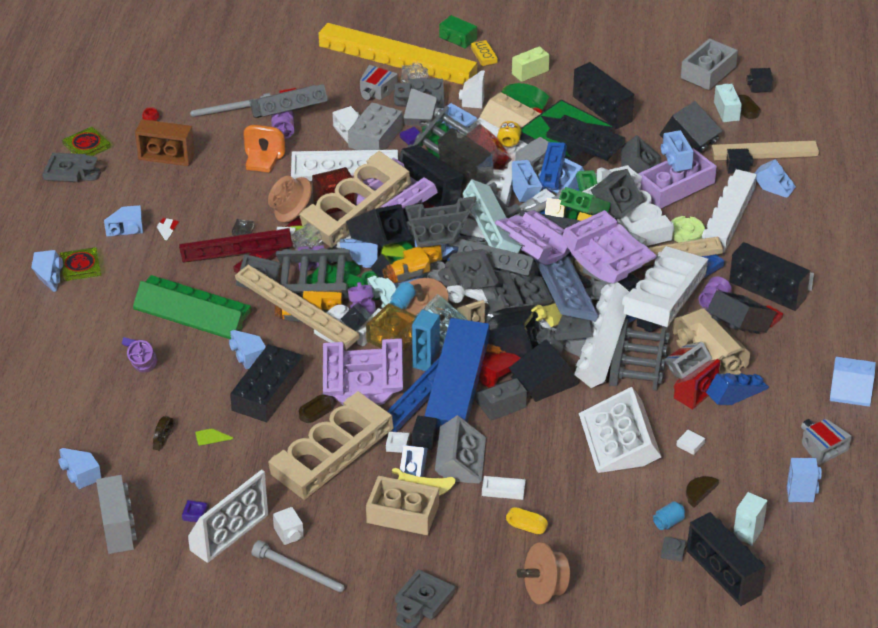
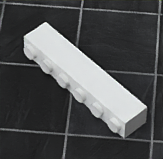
[702,169,757,253]
[574,282,630,388]

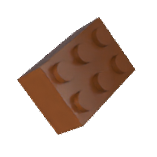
[135,119,195,166]

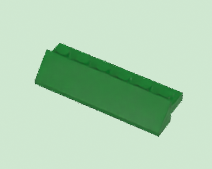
[133,275,251,339]

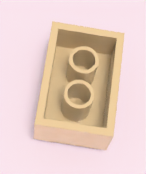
[366,476,439,535]

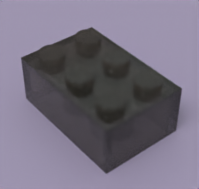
[438,127,494,184]

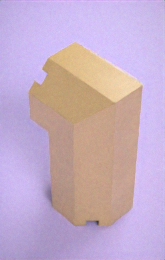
[672,306,750,374]

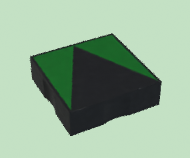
[520,100,615,167]

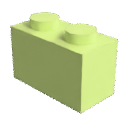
[512,46,549,82]

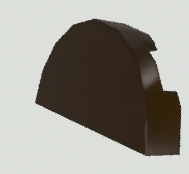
[153,416,175,451]
[686,476,719,508]

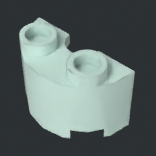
[367,276,396,317]

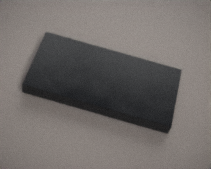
[546,115,625,161]

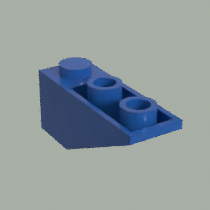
[706,373,769,405]

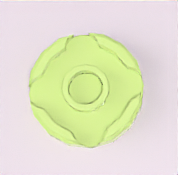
[672,216,705,243]

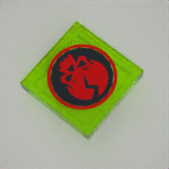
[62,126,111,156]
[60,247,101,281]

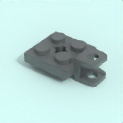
[394,79,444,108]
[42,153,100,182]
[438,249,498,290]
[395,569,455,628]

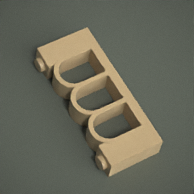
[299,151,411,248]
[268,391,393,500]

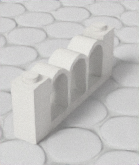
[595,165,674,246]
[622,246,708,327]

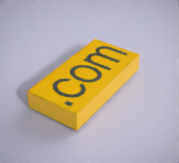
[471,40,498,66]

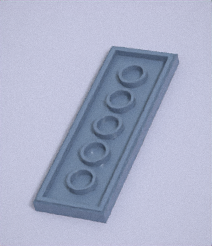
[535,255,598,322]

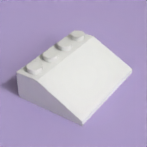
[579,387,661,473]
[188,470,268,563]

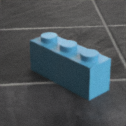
[412,310,440,371]

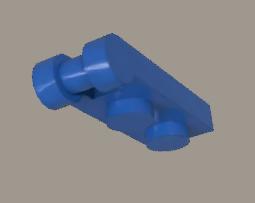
[539,142,567,190]

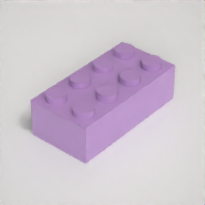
[639,148,716,209]

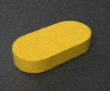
[506,507,548,534]

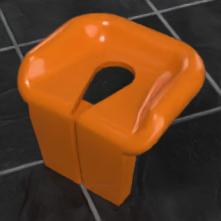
[243,125,285,173]

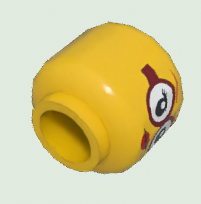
[497,121,521,147]

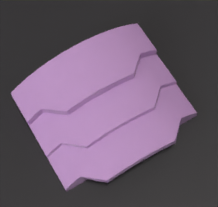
[356,157,438,209]
[495,210,570,265]
[562,210,657,283]
[323,339,403,406]

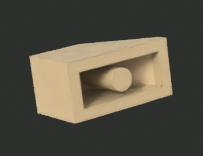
[457,300,485,323]

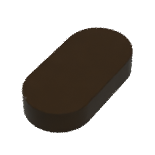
[738,95,760,119]
[298,394,334,423]

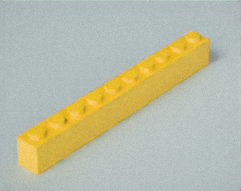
[319,23,477,85]

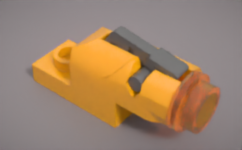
[383,245,442,283]
[275,291,343,322]

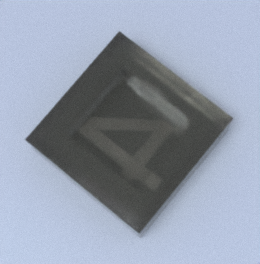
[232,219,255,236]

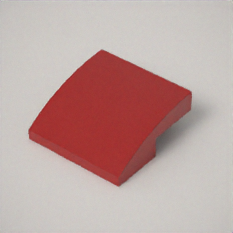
[480,351,521,379]

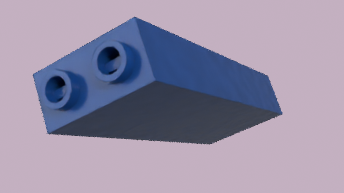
[425,318,490,430]

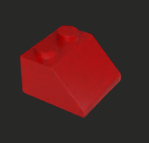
[674,359,720,410]

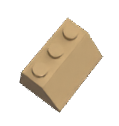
[479,92,541,128]

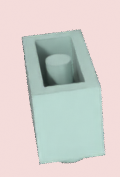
[714,84,741,122]
[733,492,767,545]

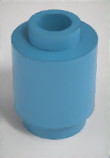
[389,282,416,312]
[653,501,685,530]

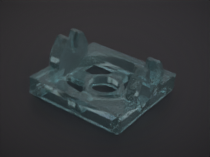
[414,294,467,344]

